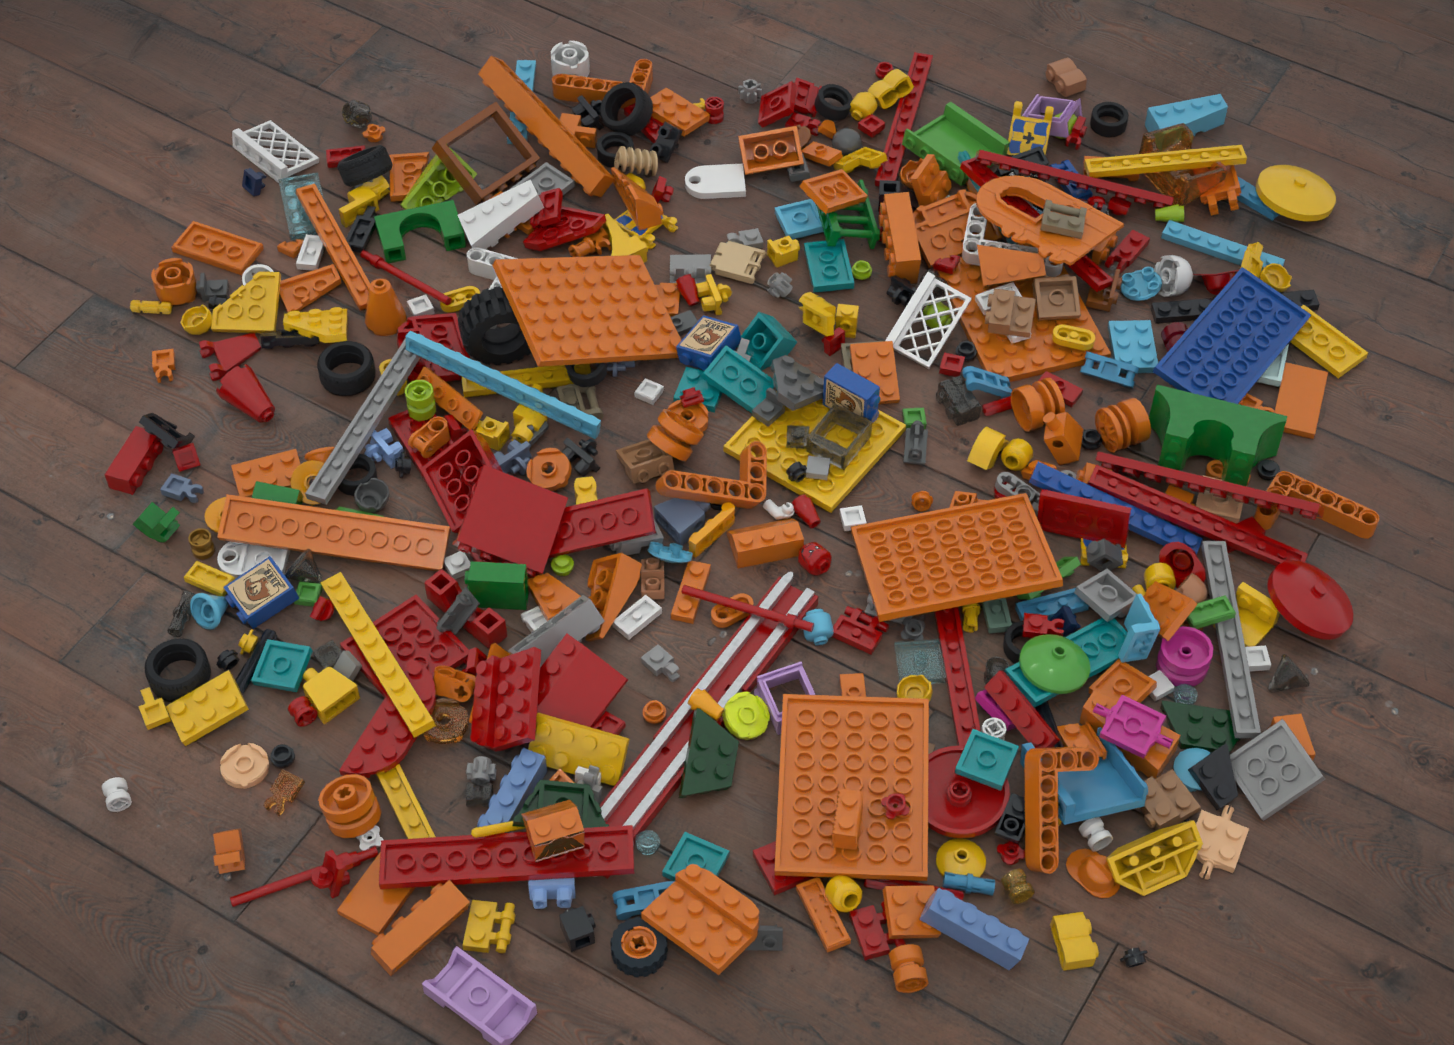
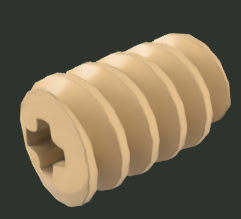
[614,146,658,176]

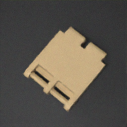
[710,241,767,284]

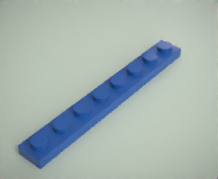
[1028,461,1202,555]

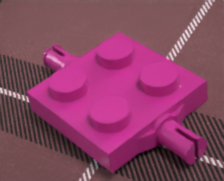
[1093,695,1173,759]

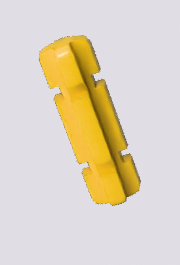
[130,300,172,314]

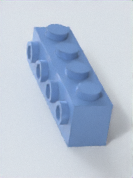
[477,748,547,833]
[919,888,1029,970]

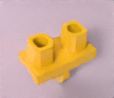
[696,274,732,316]

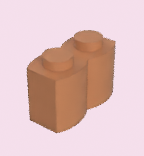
[1045,57,1087,97]

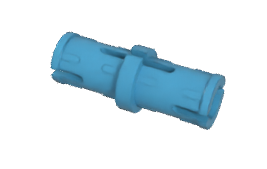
[942,871,995,896]

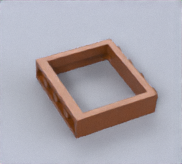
[432,102,540,205]

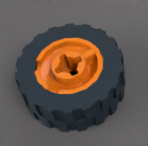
[610,917,668,978]

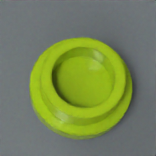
[851,260,872,280]
[551,555,574,576]

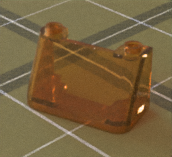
[1139,123,1228,206]

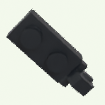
[994,146,1049,177]
[346,206,377,253]
[260,329,320,349]

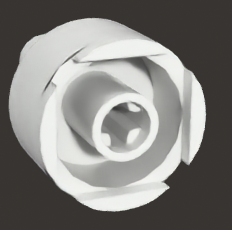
[551,41,590,77]

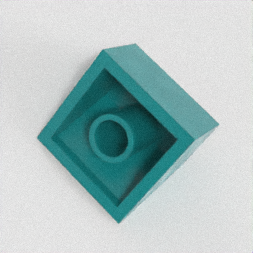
[737,312,797,371]

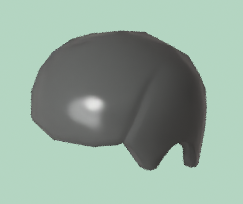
[832,128,862,155]
[354,478,390,513]

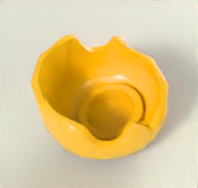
[1260,263,1292,293]
[180,305,212,335]
[896,675,933,702]

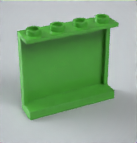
[902,102,1010,186]

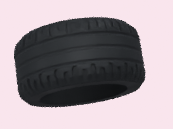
[600,82,653,136]
[337,145,393,187]
[317,341,376,396]
[144,638,211,702]

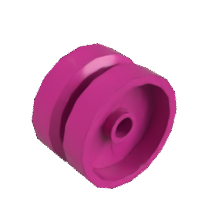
[1156,626,1213,688]

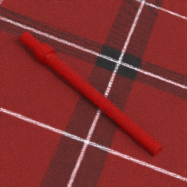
[360,250,452,305]
[681,585,814,632]
[230,846,378,907]

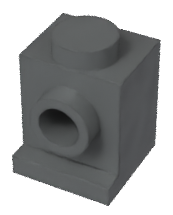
[1086,539,1123,571]

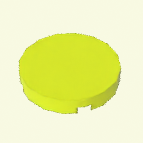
[722,692,770,740]

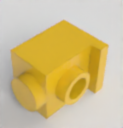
[767,236,800,268]
[835,304,859,338]
[474,416,510,451]

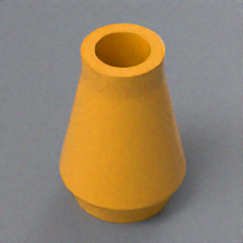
[687,688,724,721]

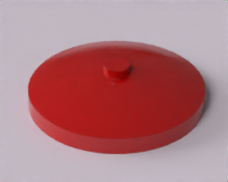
[1267,560,1353,640]
[928,746,1010,838]

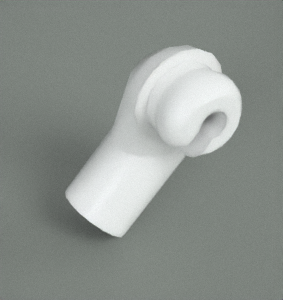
[763,499,794,520]

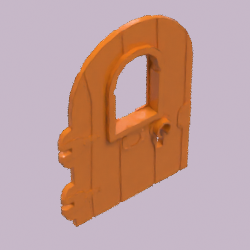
[976,176,1124,266]

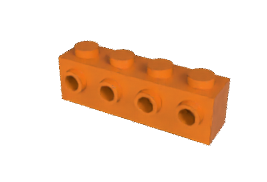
[370,880,470,976]

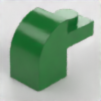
[132,502,180,542]

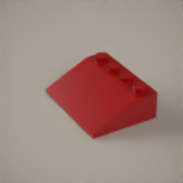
[420,429,503,534]
[537,633,628,728]

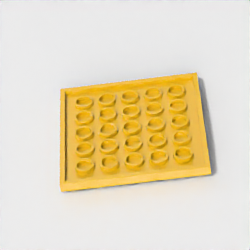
[723,377,906,513]

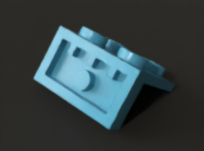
[1118,594,1160,663]

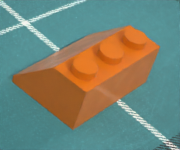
[738,126,804,175]
[726,518,804,569]

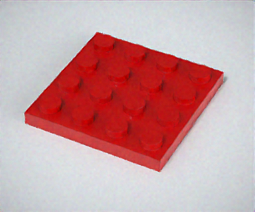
[340,594,469,697]

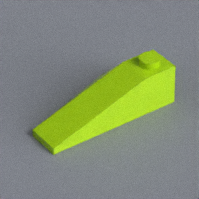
[400,147,477,210]

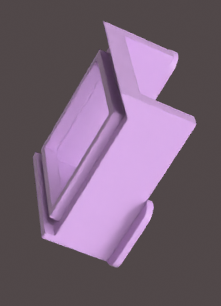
[1022,94,1083,138]
[754,662,815,735]

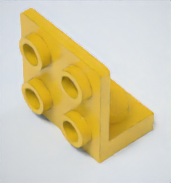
[1213,582,1280,647]

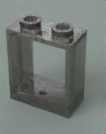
[806,404,872,470]

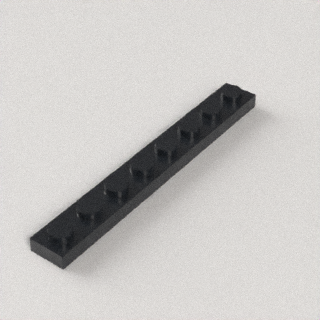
[1151,290,1320,324]

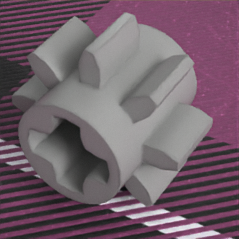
[738,79,762,104]
[767,272,793,298]
[466,756,497,787]

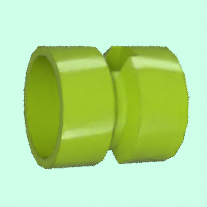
[405,380,436,421]

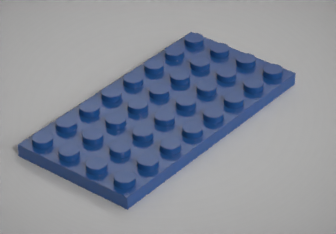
[1152,267,1311,404]

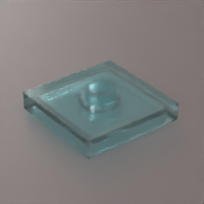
[894,639,946,684]

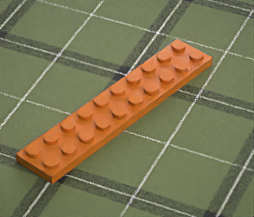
[217,494,451,572]

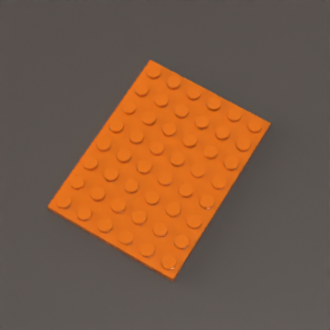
[934,243,1111,382]
[492,255,681,367]
[851,493,1063,622]
[775,694,929,881]

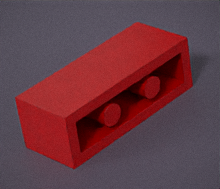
[104,426,164,495]

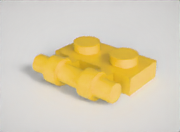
[462,900,516,953]

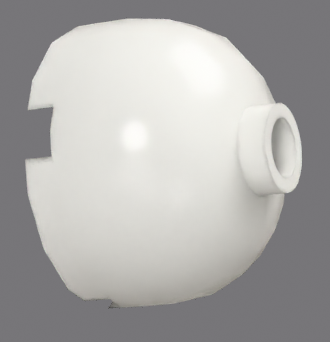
[1154,255,1193,297]

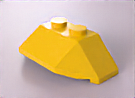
[1106,820,1203,896]

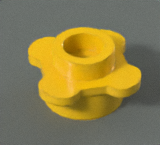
[238,629,259,655]

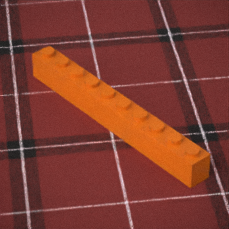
[478,56,615,197]

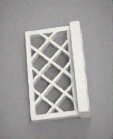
[232,120,319,185]
[885,272,972,369]

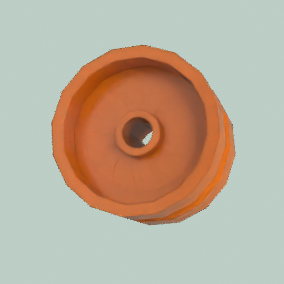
[647,409,704,462]
[318,774,382,838]

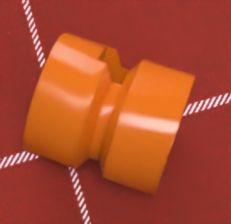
[889,944,929,993]

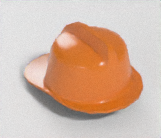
[1066,849,1120,898]

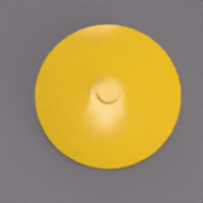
[1256,165,1336,221]

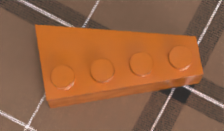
[1079,690,1181,779]

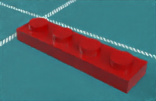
[984,670,1060,748]

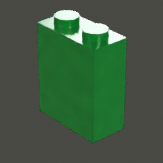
[464,561,530,610]

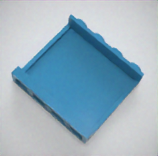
[1020,727,1148,825]

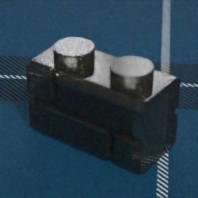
[936,376,981,426]

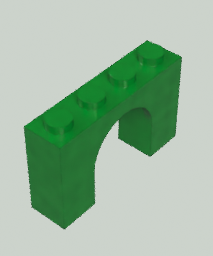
[374,200,466,263]

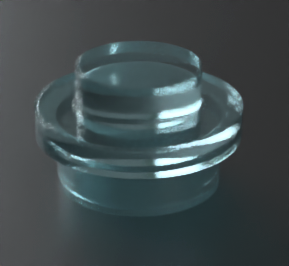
[1173,684,1198,705]
[635,830,660,855]

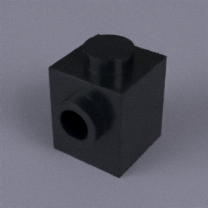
[559,906,596,952]

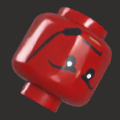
[798,542,832,576]

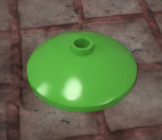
[1019,634,1090,694]

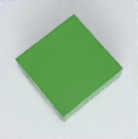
[902,408,927,429]
[294,581,323,607]

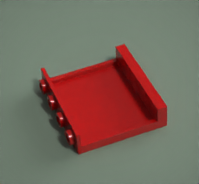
[452,465,568,578]

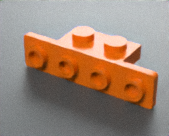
[417,367,483,430]

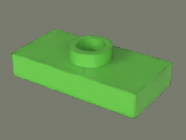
[1186,595,1236,629]

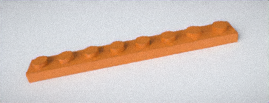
[296,183,370,311]

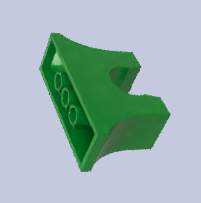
[1149,385,1287,486]

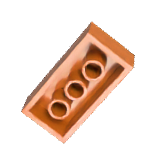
[878,192,921,284]

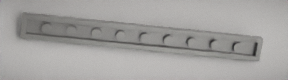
[305,338,421,505]
[1201,541,1261,738]

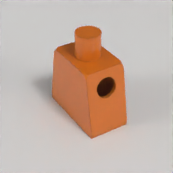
[1043,412,1083,465]

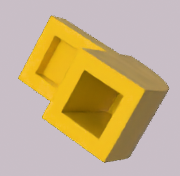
[967,427,1009,470]

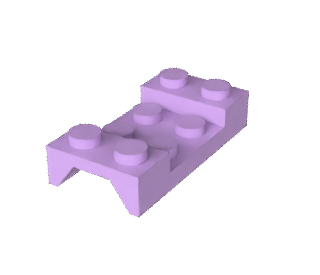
[422,946,537,1045]

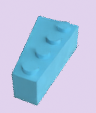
[1145,94,1228,151]

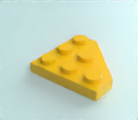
[211,272,281,333]
[283,307,348,343]

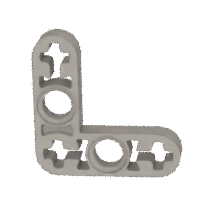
[995,470,1076,517]

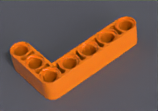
[552,59,653,109]
[655,441,767,509]
[1254,471,1380,539]
[1024,747,1099,874]

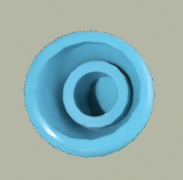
[190,593,229,630]

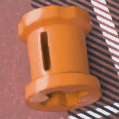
[568,236,596,257]

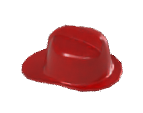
[1193,270,1239,295]
[1159,542,1206,588]

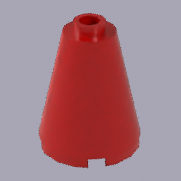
[216,364,275,423]

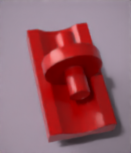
[311,850,354,899]

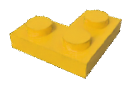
[833,147,888,173]

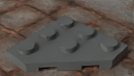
[770,355,824,411]

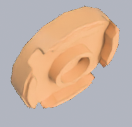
[220,743,270,789]

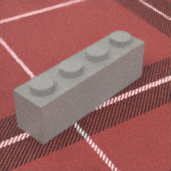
[508,595,605,667]

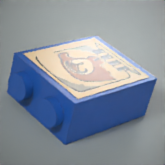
[676,315,741,370]
[823,363,880,428]
[223,556,299,629]

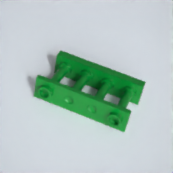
[816,180,880,249]

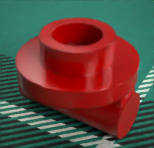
[679,387,704,409]
[310,596,334,621]

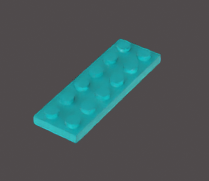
[1004,618,1128,708]

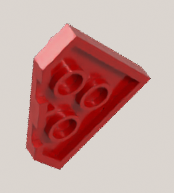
[523,206,607,251]

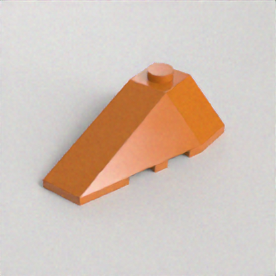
[611,167,664,231]
[585,553,642,642]

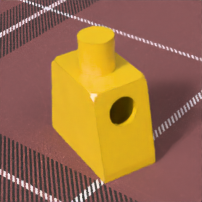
[303,667,360,725]

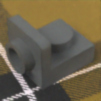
[196,273,229,301]
[752,388,785,427]

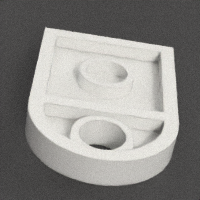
[685,163,746,199]
[217,541,290,579]

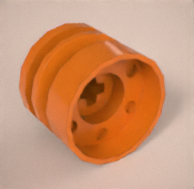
[1011,378,1065,432]
[1095,398,1151,452]

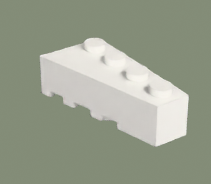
[457,179,544,249]

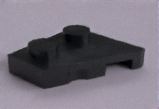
[139,413,195,449]
[1188,743,1238,811]

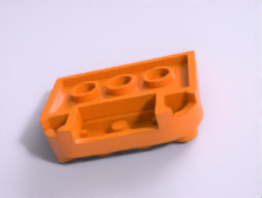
[913,189,1002,268]
[641,864,759,975]

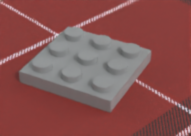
[1230,719,1325,821]

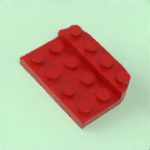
[397,313,470,382]
[470,647,541,751]

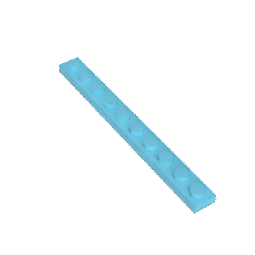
[406,331,601,439]

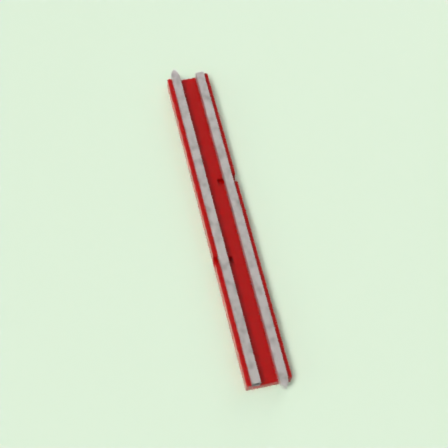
[593,572,819,879]

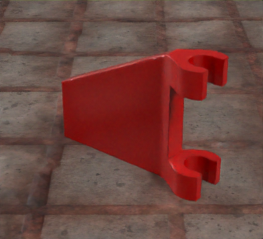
[199,333,261,381]

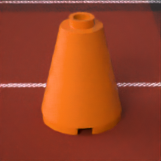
[365,278,407,336]

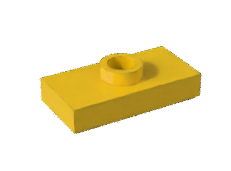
[184,561,235,597]

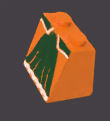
[521,800,584,862]

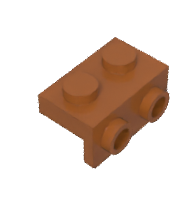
[1085,269,1122,312]

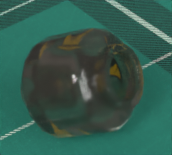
[342,100,372,128]

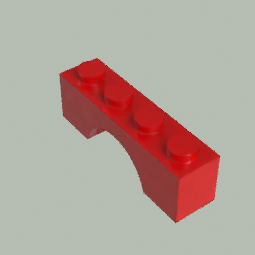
[424,569,507,649]

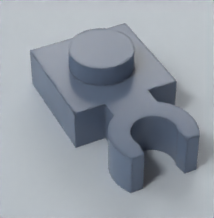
[160,473,204,503]

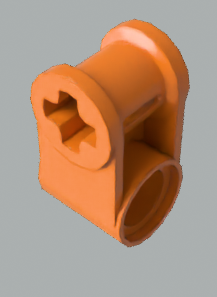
[408,416,450,458]
[433,666,476,702]

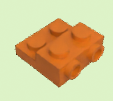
[910,154,952,207]

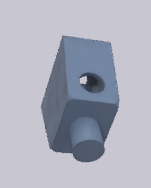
[654,498,711,546]

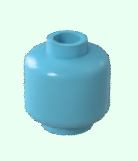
[802,609,834,645]

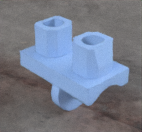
[364,428,404,469]
[528,878,576,909]

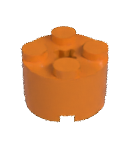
[151,258,197,306]

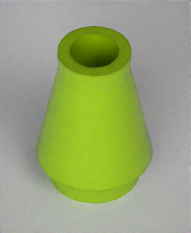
[1155,204,1184,223]

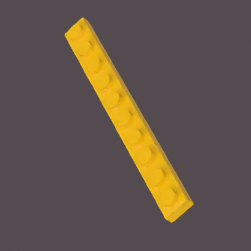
[320,572,436,738]

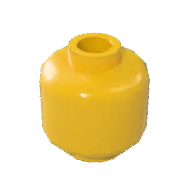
[850,92,877,121]
[1001,438,1033,471]
[1144,563,1176,590]
[825,875,862,913]

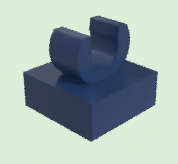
[242,168,267,197]
[1049,606,1081,637]

